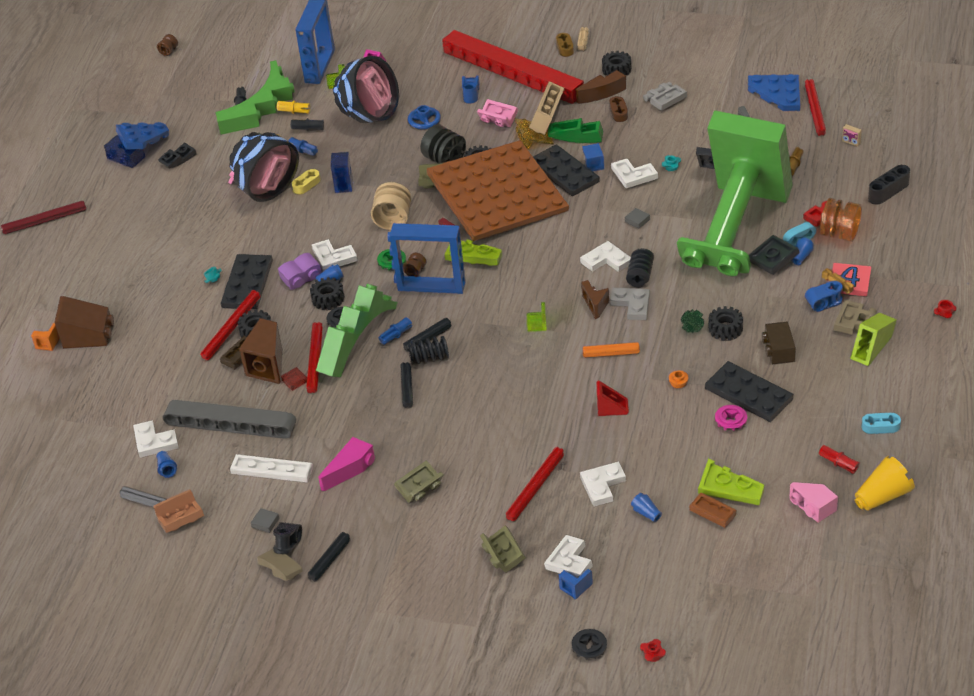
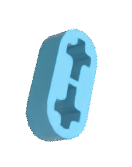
[783,222,817,246]
[862,413,901,434]

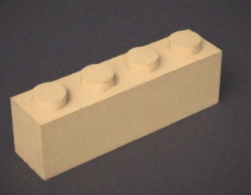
[529,81,564,135]

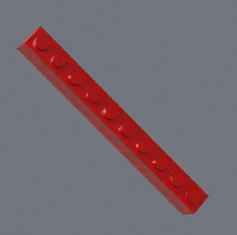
[442,30,584,104]

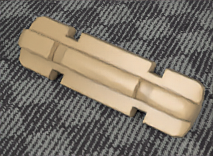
[577,27,589,51]

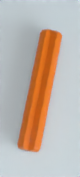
[583,342,640,358]

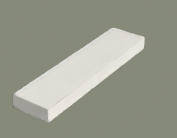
[230,454,313,483]

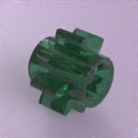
[681,309,704,333]

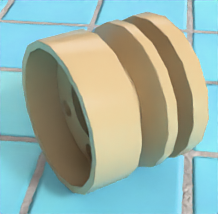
[371,182,411,230]

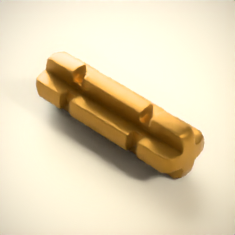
[822,268,854,294]

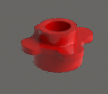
[934,300,957,318]
[640,639,666,662]

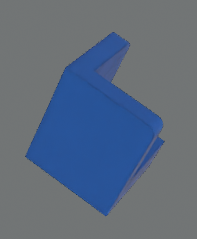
[582,143,604,171]
[558,569,593,599]

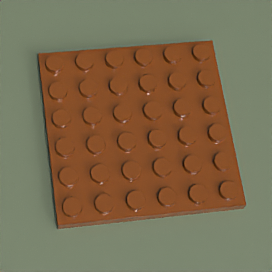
[427,140,569,241]

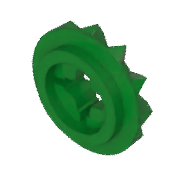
[377,249,406,271]

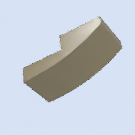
[257,549,303,581]

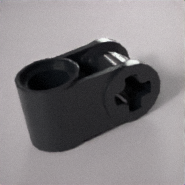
[273,522,302,554]

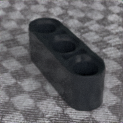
[868,164,910,205]

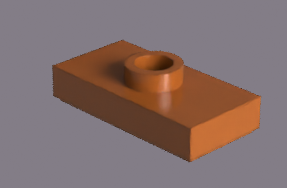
[689,493,737,528]

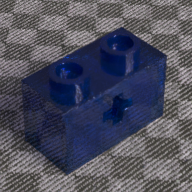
[104,135,145,168]
[331,152,353,193]

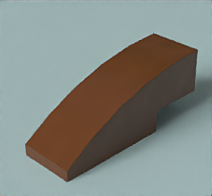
[576,70,626,104]

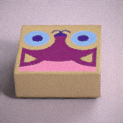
[842,124,862,147]

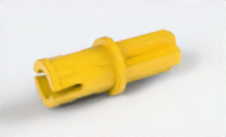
[277,100,310,114]

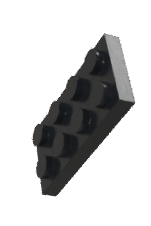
[533,144,600,197]
[221,254,273,309]
[705,361,794,423]

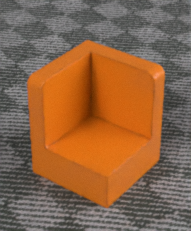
[31,323,60,351]

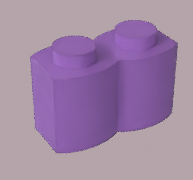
[278,253,322,290]

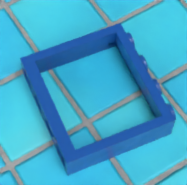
[295,0,335,84]
[387,223,466,294]

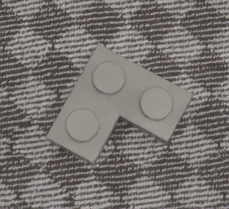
[610,288,650,320]

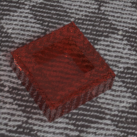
[281,367,307,391]

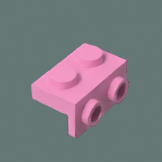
[477,99,518,127]

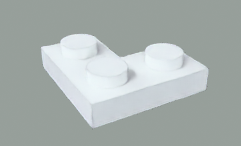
[611,159,658,189]
[312,239,357,271]
[580,241,631,272]
[133,420,179,457]
[580,462,626,507]
[544,535,593,578]

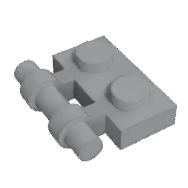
[643,81,687,111]

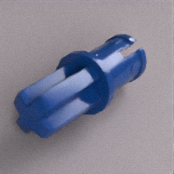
[288,137,318,156]
[378,317,412,344]

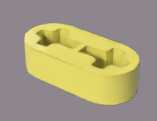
[292,169,320,194]

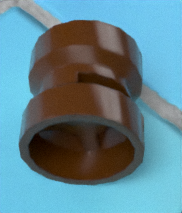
[157,34,178,56]
[403,252,427,277]

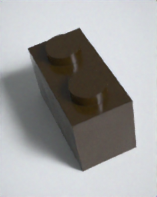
[762,321,796,365]

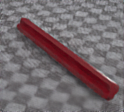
[1,201,86,234]

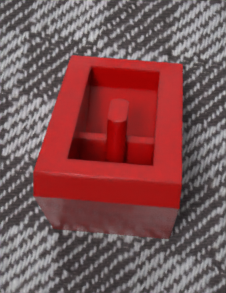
[596,380,629,416]

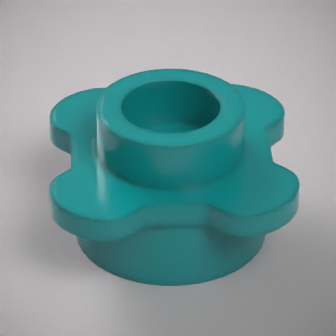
[662,155,681,171]
[204,266,222,283]

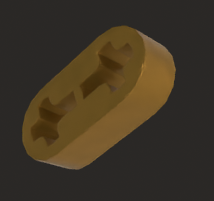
[556,33,574,57]

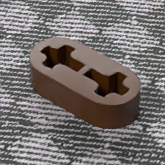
[609,96,628,122]

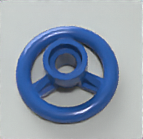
[408,105,441,129]

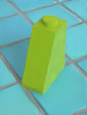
[850,313,897,366]

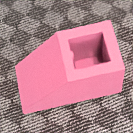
[789,482,838,523]

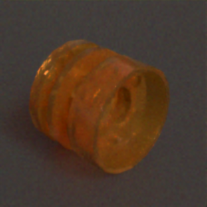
[820,198,862,242]

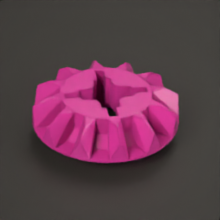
[715,405,747,431]

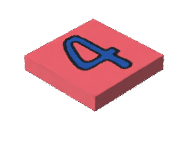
[831,263,871,296]

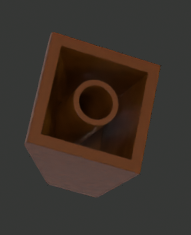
[55,296,114,349]
[239,318,283,384]

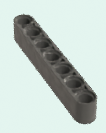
[163,400,296,438]

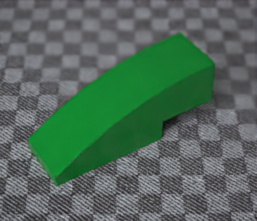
[547,118,604,143]

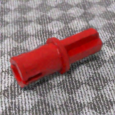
[819,445,860,474]

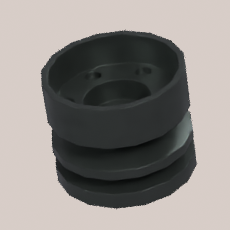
[420,124,466,163]

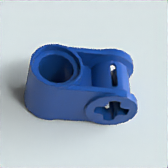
[462,75,480,104]
[805,281,843,312]

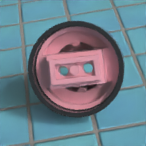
[333,56,399,123]
[229,132,299,202]

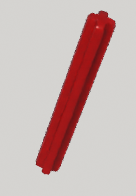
[805,79,826,136]
[200,290,260,361]
[306,322,323,393]
[506,447,564,522]

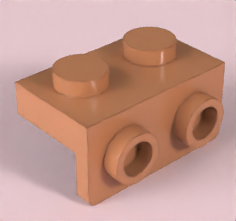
[153,489,204,533]

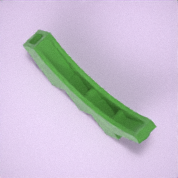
[215,60,295,135]
[316,284,398,377]

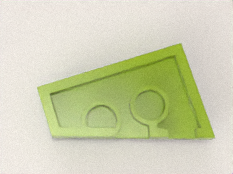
[445,239,502,266]
[698,458,764,506]

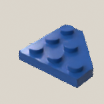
[748,74,800,111]
[116,122,169,149]

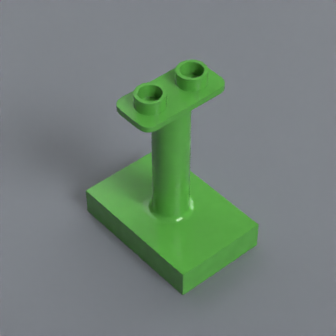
[677,110,793,276]

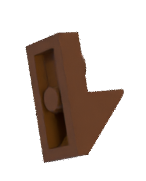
[581,280,610,319]

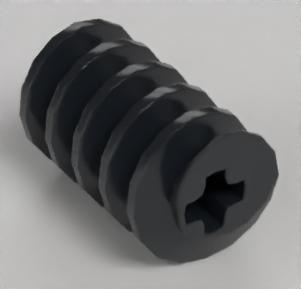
[626,248,654,288]
[408,336,449,365]

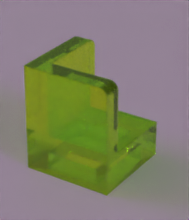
[326,64,345,89]
[526,302,547,332]

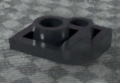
[158,142,197,169]

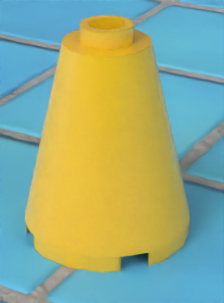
[854,456,915,511]

